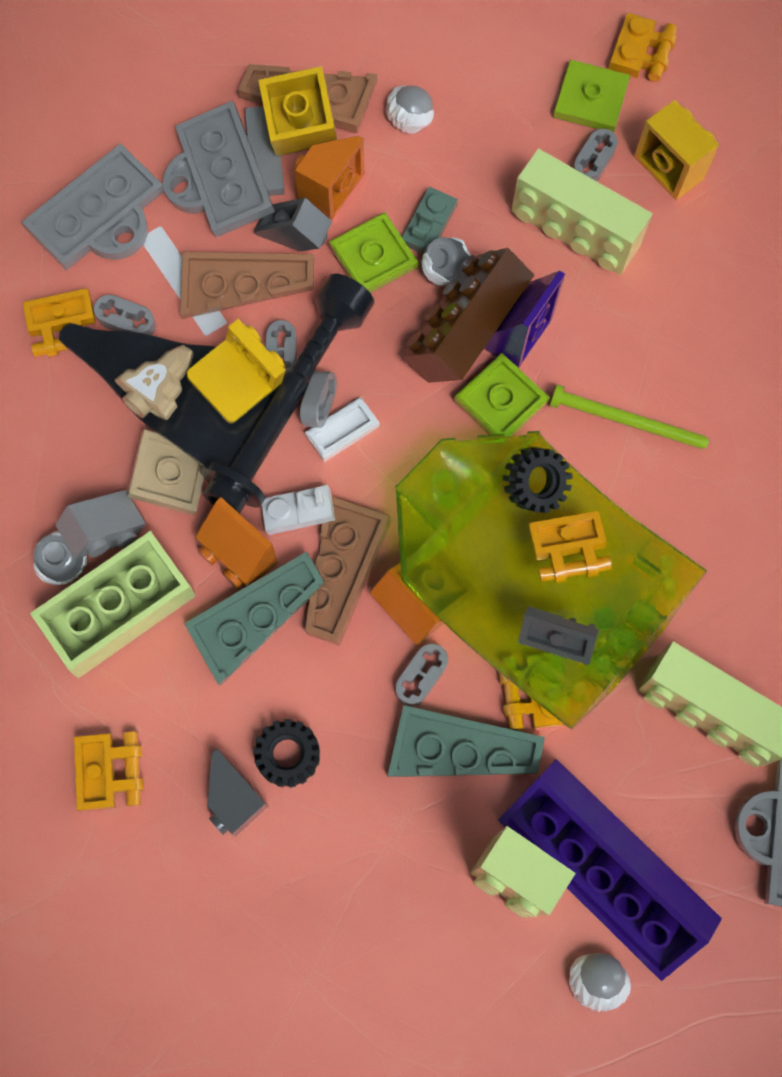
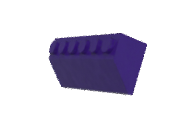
[498,759,722,981]

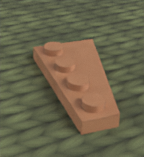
[238,64,378,133]
[180,252,315,319]
[305,497,392,646]

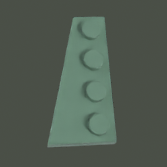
[184,551,325,685]
[387,705,545,777]

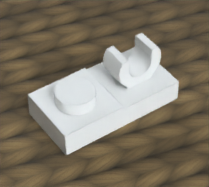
[262,485,335,535]

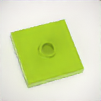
[553,59,631,133]
[329,212,419,293]
[454,353,550,445]

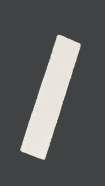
[143,226,227,336]

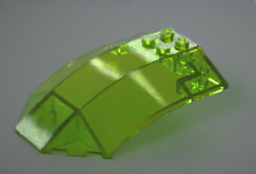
[395,430,707,730]

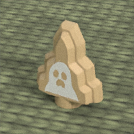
[115,345,194,420]

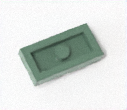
[402,187,458,254]

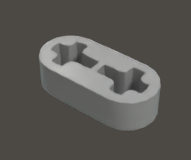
[573,129,618,181]
[94,295,156,335]
[266,320,297,373]
[300,371,337,428]
[396,644,448,706]

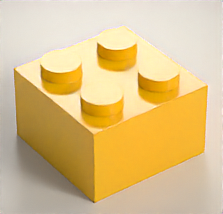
[258,66,338,156]
[634,100,719,200]

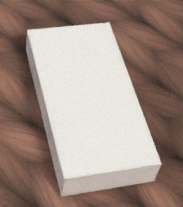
[305,397,380,462]

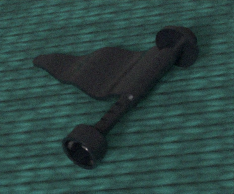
[59,274,374,514]

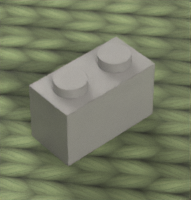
[55,490,146,559]

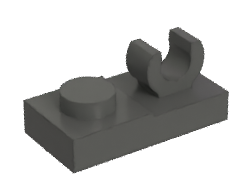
[518,606,599,665]

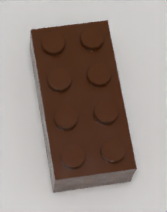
[401,248,534,383]

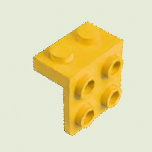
[187,318,286,423]

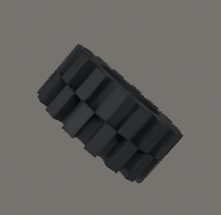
[503,447,572,513]
[253,719,320,788]

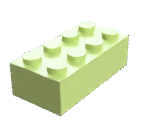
[511,148,653,275]
[30,531,196,679]
[638,641,782,767]
[470,826,576,918]

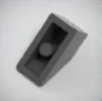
[254,198,332,252]
[208,749,269,836]

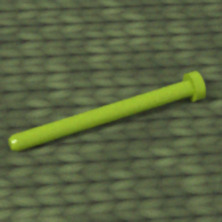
[550,384,709,449]

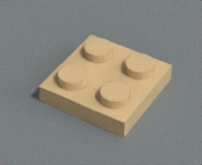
[126,429,204,515]

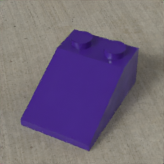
[485,270,565,368]

